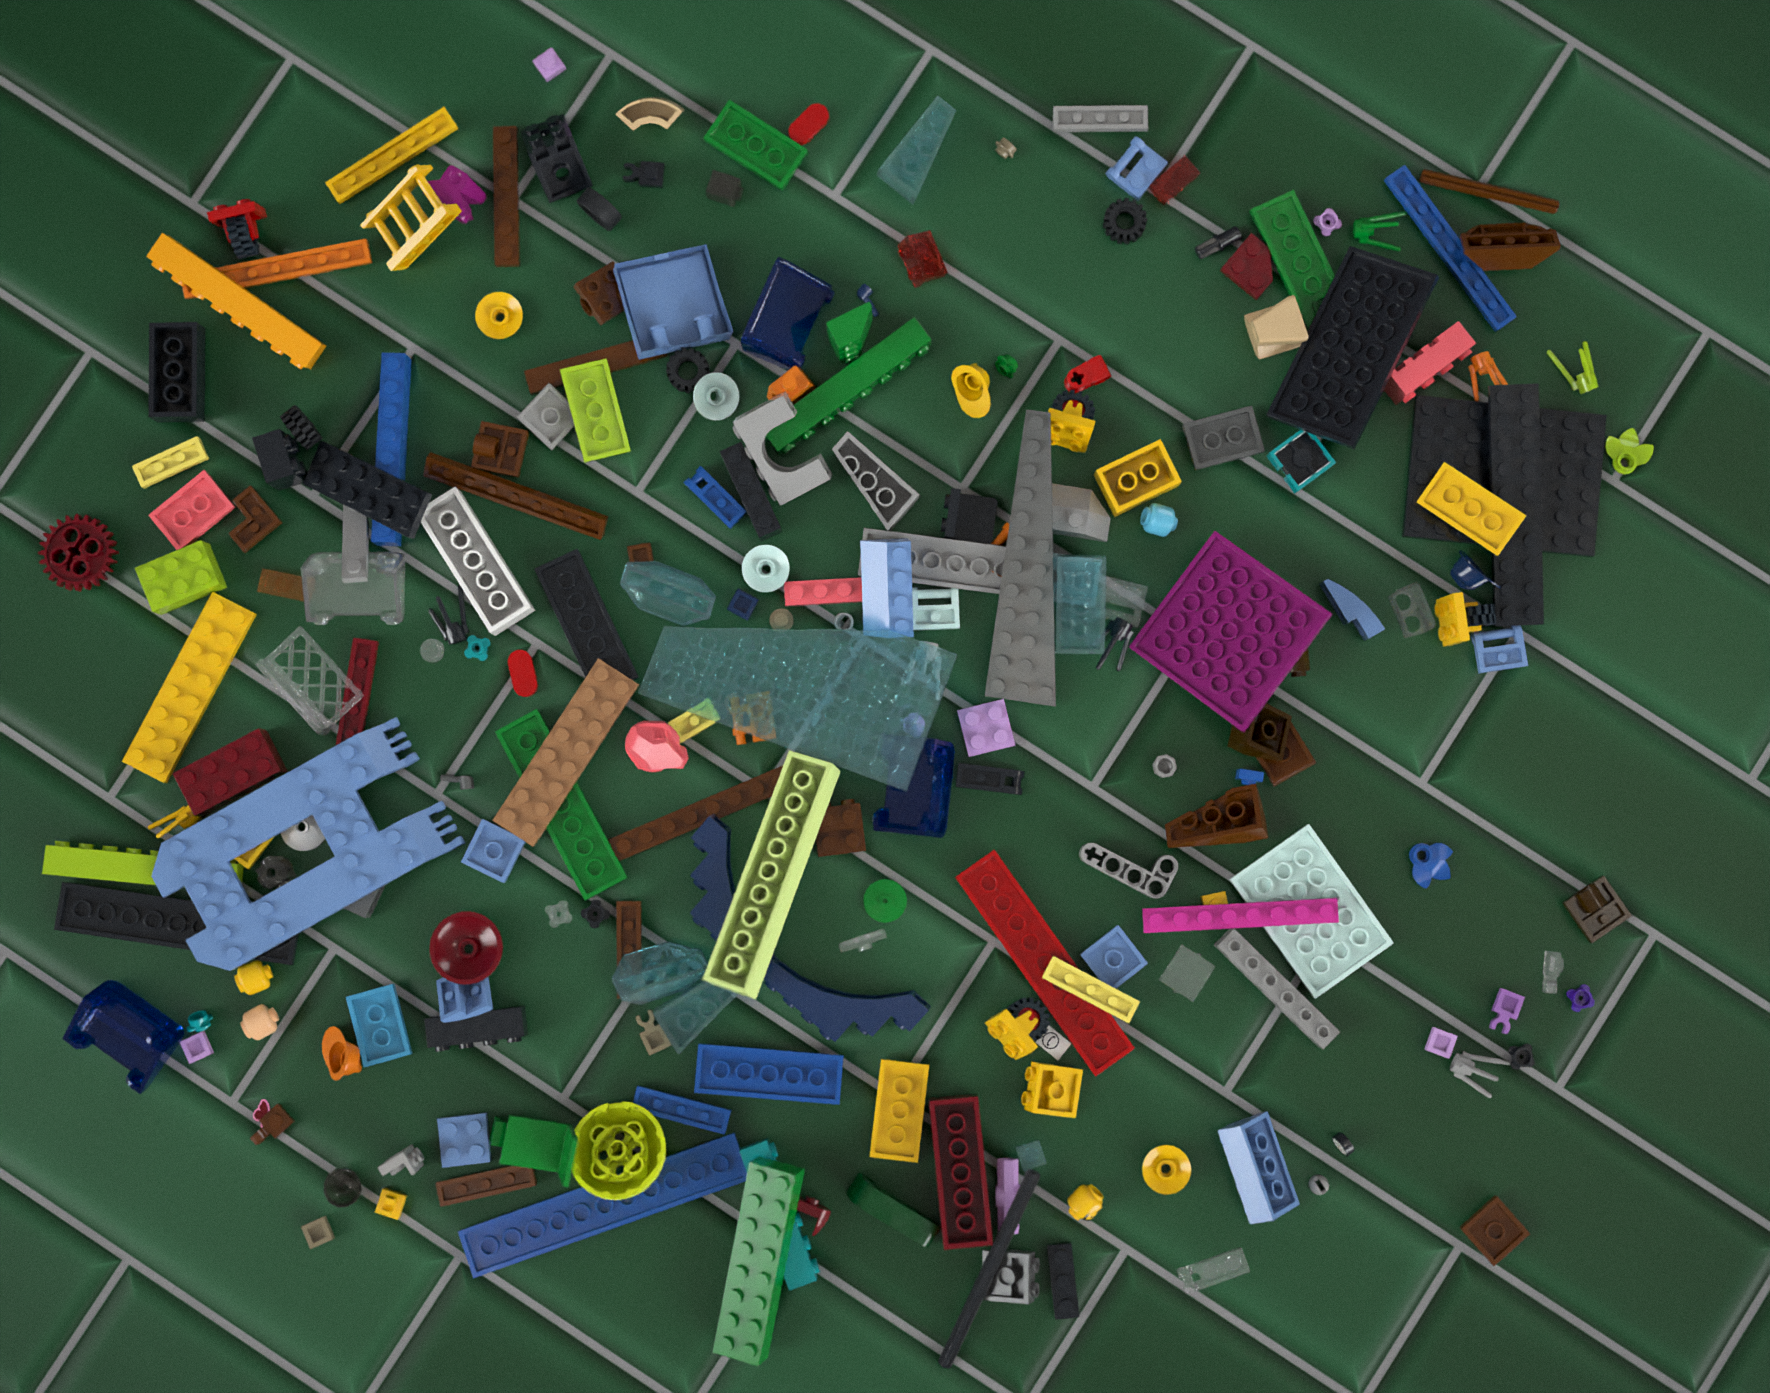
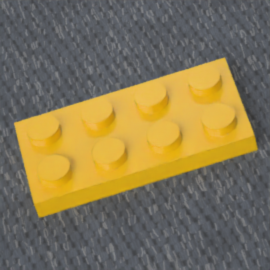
[1417,462,1526,556]
[869,1059,929,1163]

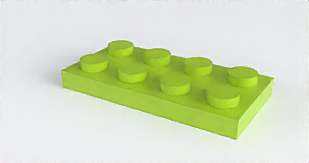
[560,358,631,463]

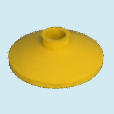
[475,292,523,339]
[1142,1145,1191,1194]

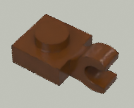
[250,1103,295,1145]

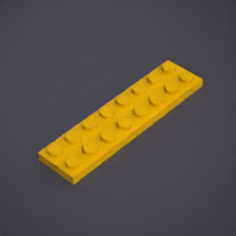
[122,592,257,783]

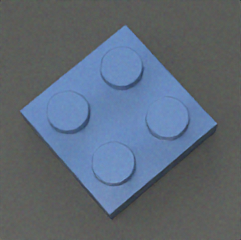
[461,819,526,883]
[1080,925,1148,989]
[437,1112,492,1168]

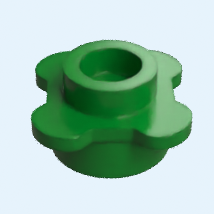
[994,354,1018,378]

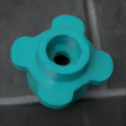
[464,635,491,661]
[186,1010,213,1032]

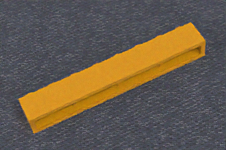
[146,233,326,370]

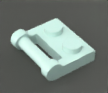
[912,587,960,631]

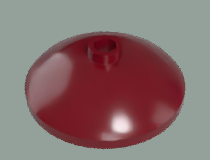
[429,911,503,985]

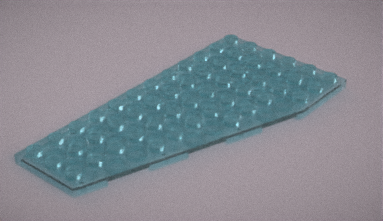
[638,627,957,791]

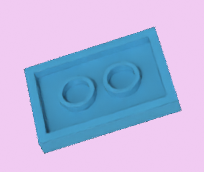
[346,983,413,1067]

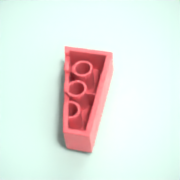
[1384,321,1476,405]

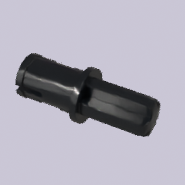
[1195,226,1242,259]

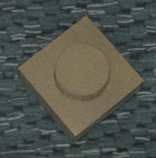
[301,1215,335,1249]

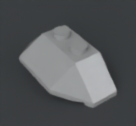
[1052,484,1111,542]

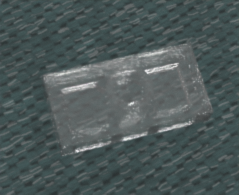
[839,928,887,953]

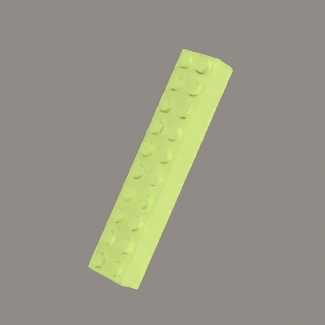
[703,750,841,999]

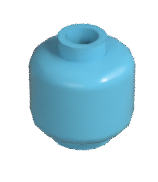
[1140,503,1178,537]

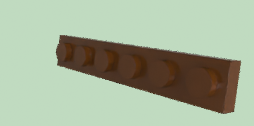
[493,126,520,267]

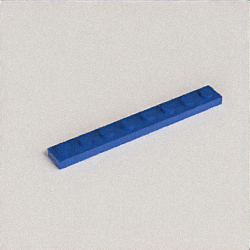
[1384,165,1517,332]

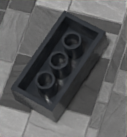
[148,322,206,423]

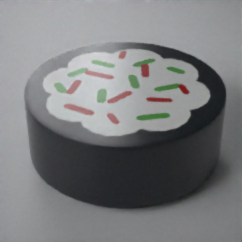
[1332,1132,1354,1157]

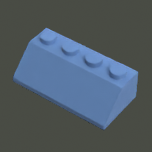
[860,538,914,638]
[1218,1111,1300,1224]

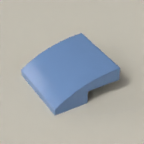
[436,977,493,1023]

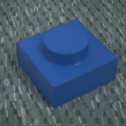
[1235,769,1264,785]

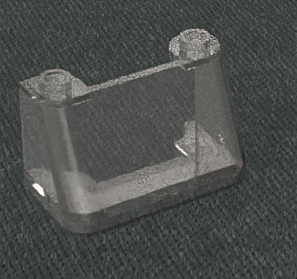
[301,552,405,625]

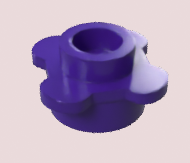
[1566,984,1595,1012]

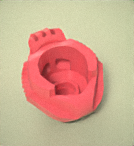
[625,721,689,773]

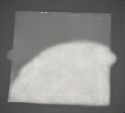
[1159,944,1215,1002]

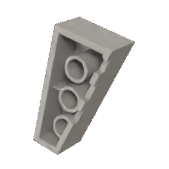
[832,431,921,531]

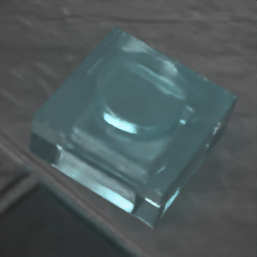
[1016,1139,1047,1171]

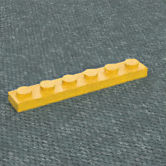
[325,107,458,204]

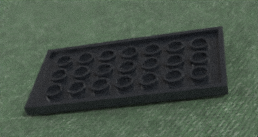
[1266,246,1439,450]

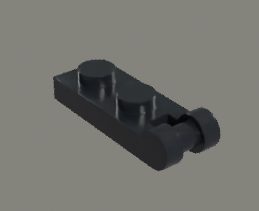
[955,763,1025,795]

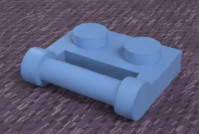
[1105,137,1168,201]
[1471,625,1528,674]

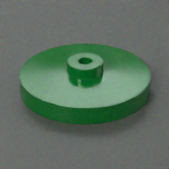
[864,879,907,923]

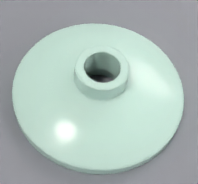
[693,372,739,420]
[742,545,790,592]

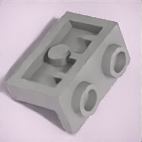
[378,1144,424,1176]

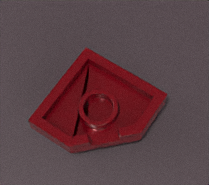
[1220,233,1273,300]

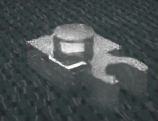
[1542,951,1564,994]

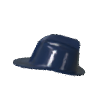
[1450,549,1501,590]

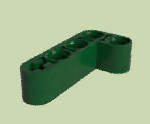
[846,1172,942,1248]

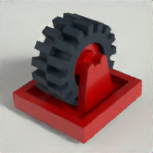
[207,199,267,259]

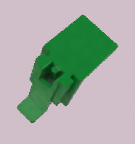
[489,1115,578,1187]

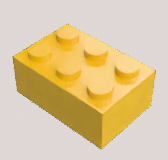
[1094,439,1182,517]

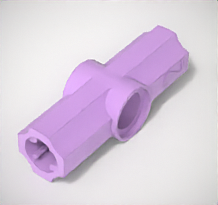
[995,1157,1020,1234]

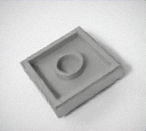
[516,383,574,450]

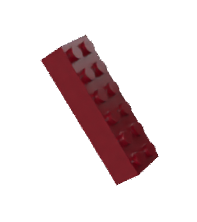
[929,1094,993,1250]

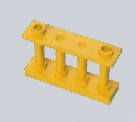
[361,164,462,271]

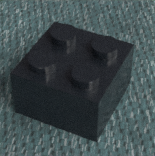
[252,429,307,491]

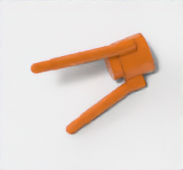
[1468,351,1508,402]

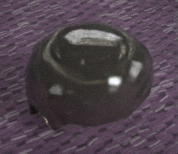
[323,1167,362,1208]

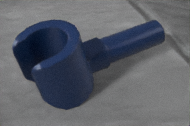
[857,284,879,317]

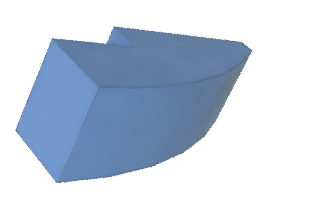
[1319,579,1385,641]

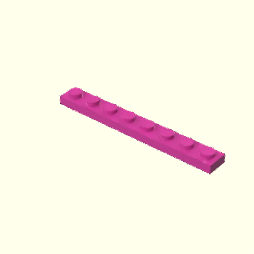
[1142,898,1339,933]

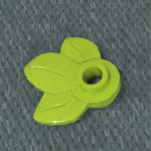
[1605,428,1654,475]

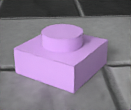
[532,47,566,82]
[1424,1027,1457,1059]
[180,1031,214,1064]

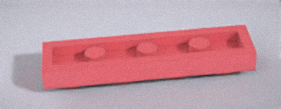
[784,578,862,607]

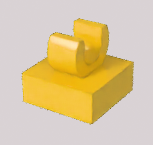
[375,1188,407,1220]

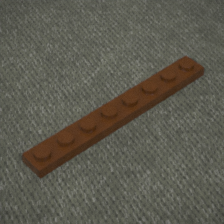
[423,452,608,540]
[608,766,783,861]

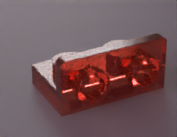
[897,230,948,288]

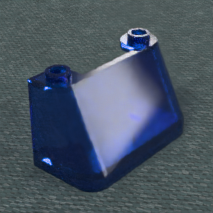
[741,257,835,370]
[872,735,955,838]
[62,980,184,1095]

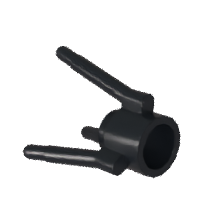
[428,585,469,645]
[1089,617,1134,672]

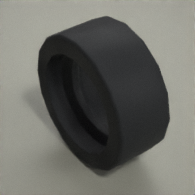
[577,187,622,231]

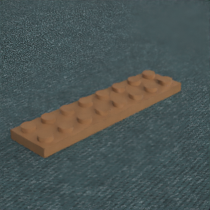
[492,658,639,847]

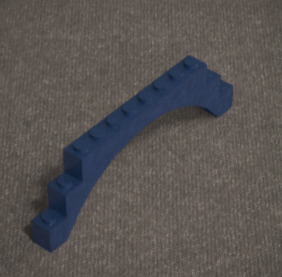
[690,814,931,1042]

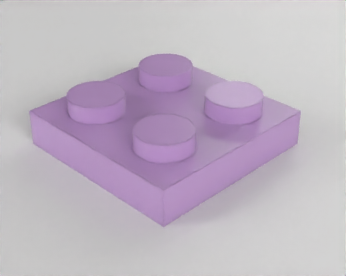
[957,699,1015,757]

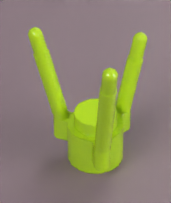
[1547,341,1599,394]

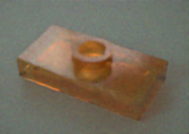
[257,568,311,602]

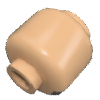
[240,1004,279,1040]

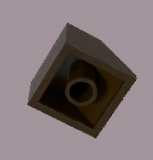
[1228,703,1292,761]

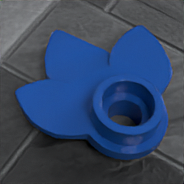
[1409,843,1453,888]

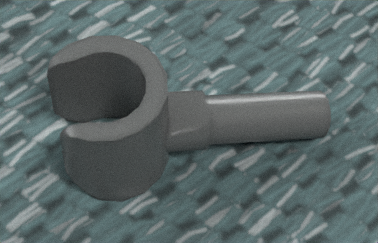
[440,775,474,790]

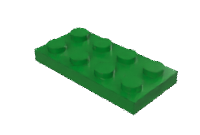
[703,100,808,191]

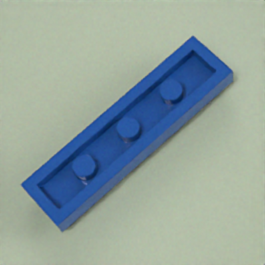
[633,1085,731,1135]

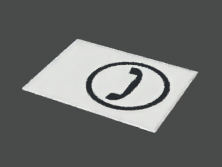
[1036,1026,1071,1060]

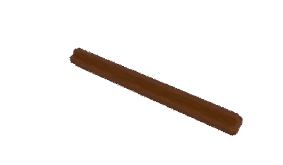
[1420,169,1559,214]

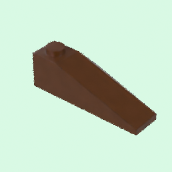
[1165,783,1268,848]

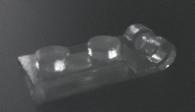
[1177,1247,1250,1294]

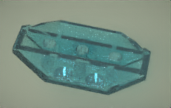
[620,561,716,626]
[612,941,708,1005]

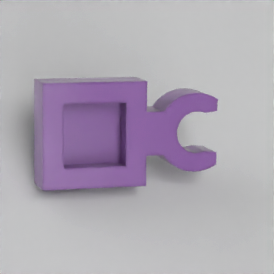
[1489,988,1525,1034]

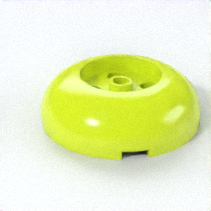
[572,1101,666,1200]

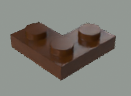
[228,485,282,553]

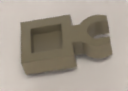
[636,1009,672,1056]

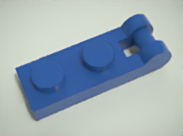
[683,466,747,529]

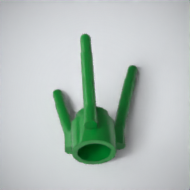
[1353,211,1407,251]

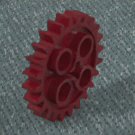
[38,514,119,592]

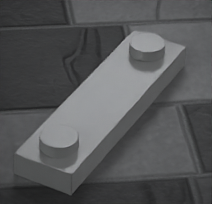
[1053,105,1148,132]
[342,505,369,583]

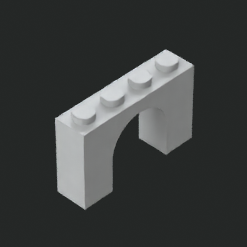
[732,391,832,506]

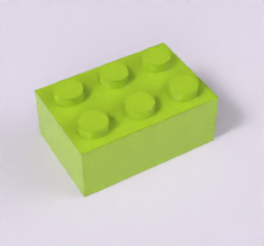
[135,540,227,615]

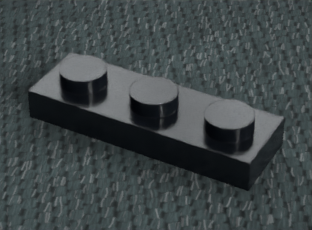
[1047,1242,1080,1320]

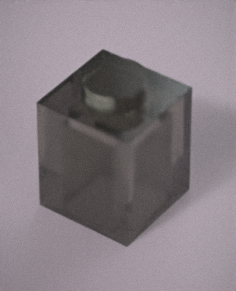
[706,170,744,207]

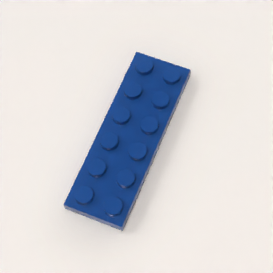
[694,1043,844,1105]

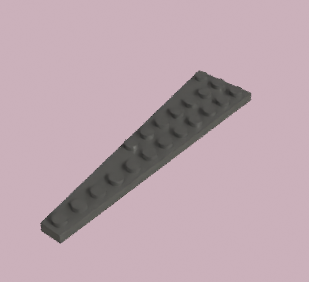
[985,409,1056,707]

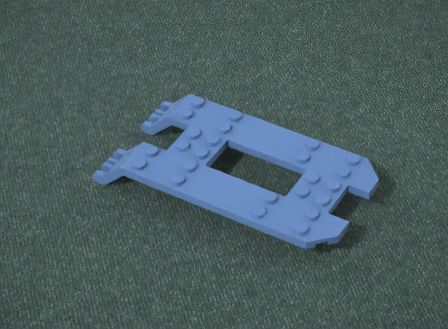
[152,717,465,971]

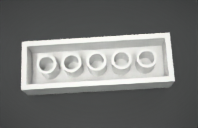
[421,487,536,636]

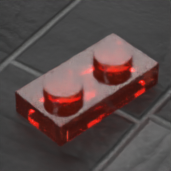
[1149,155,1200,205]

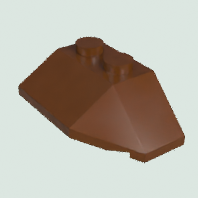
[1460,223,1561,271]

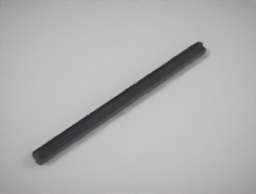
[938,1169,1041,1369]

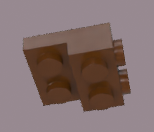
[816,799,866,857]

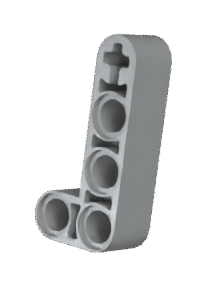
[1079,843,1178,898]

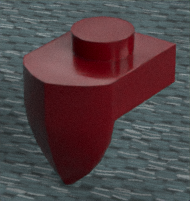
[797,1195,831,1236]

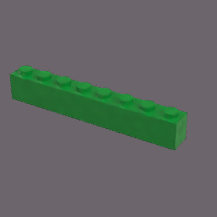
[765,317,931,455]

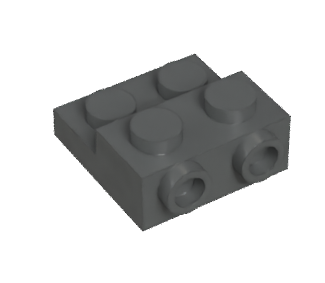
[982,1249,1040,1304]

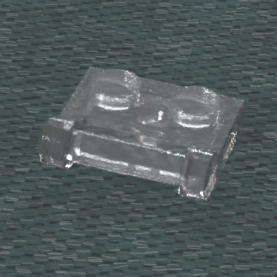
[1091,575,1148,628]

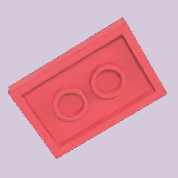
[148,470,236,550]

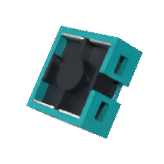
[1266,430,1336,494]

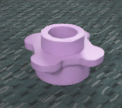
[1313,208,1342,237]

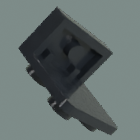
[940,488,997,544]

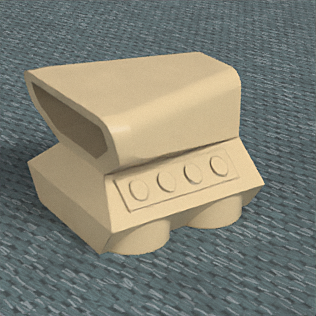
[1244,295,1308,360]

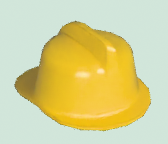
[951,363,991,418]

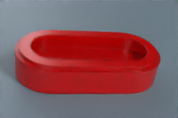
[789,103,829,145]
[508,650,538,697]

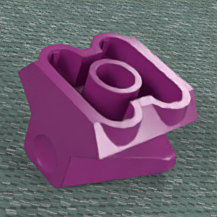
[422,165,487,224]

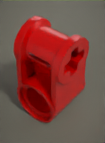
[1064,355,1112,394]

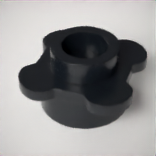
[581,900,610,928]
[1508,1043,1535,1070]

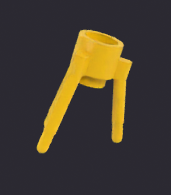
[148,805,202,838]

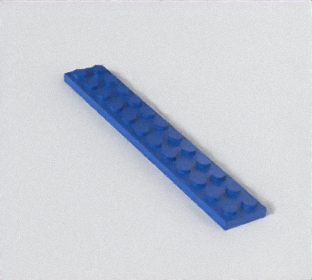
[458,1132,747,1278]

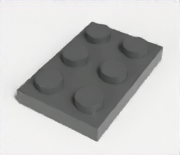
[1182,406,1265,471]

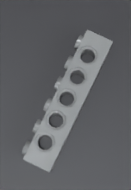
[1214,928,1340,1049]

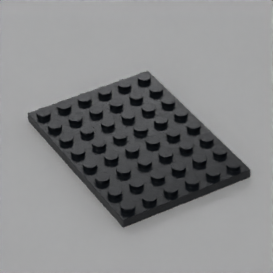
[1402,395,1607,557]

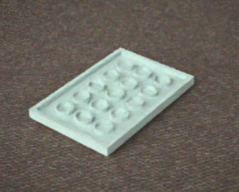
[1229,824,1394,999]

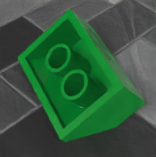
[826,301,873,364]

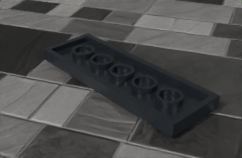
[303,441,432,539]
[534,548,639,680]

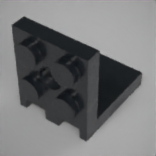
[520,114,593,203]

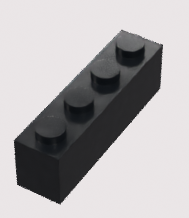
[719,442,782,542]
[424,1006,528,1052]

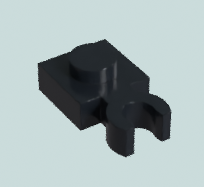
[623,161,665,189]

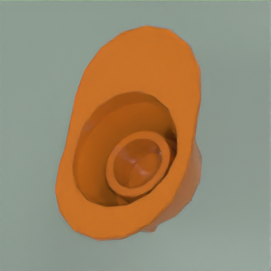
[322,1026,362,1081]

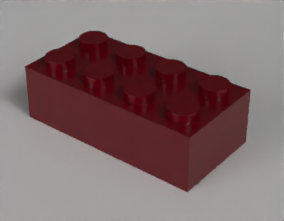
[173,728,288,817]

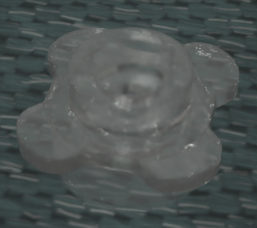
[545,900,572,928]

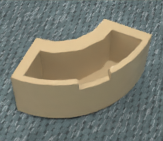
[616,97,684,131]

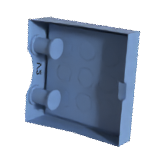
[613,244,733,360]

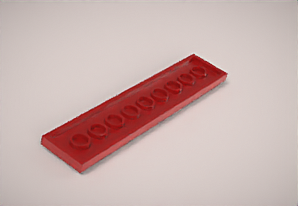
[955,849,1135,1077]

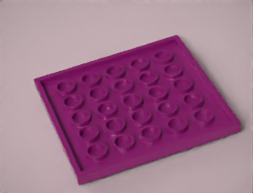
[1129,531,1332,732]

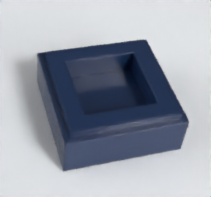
[727,588,759,621]

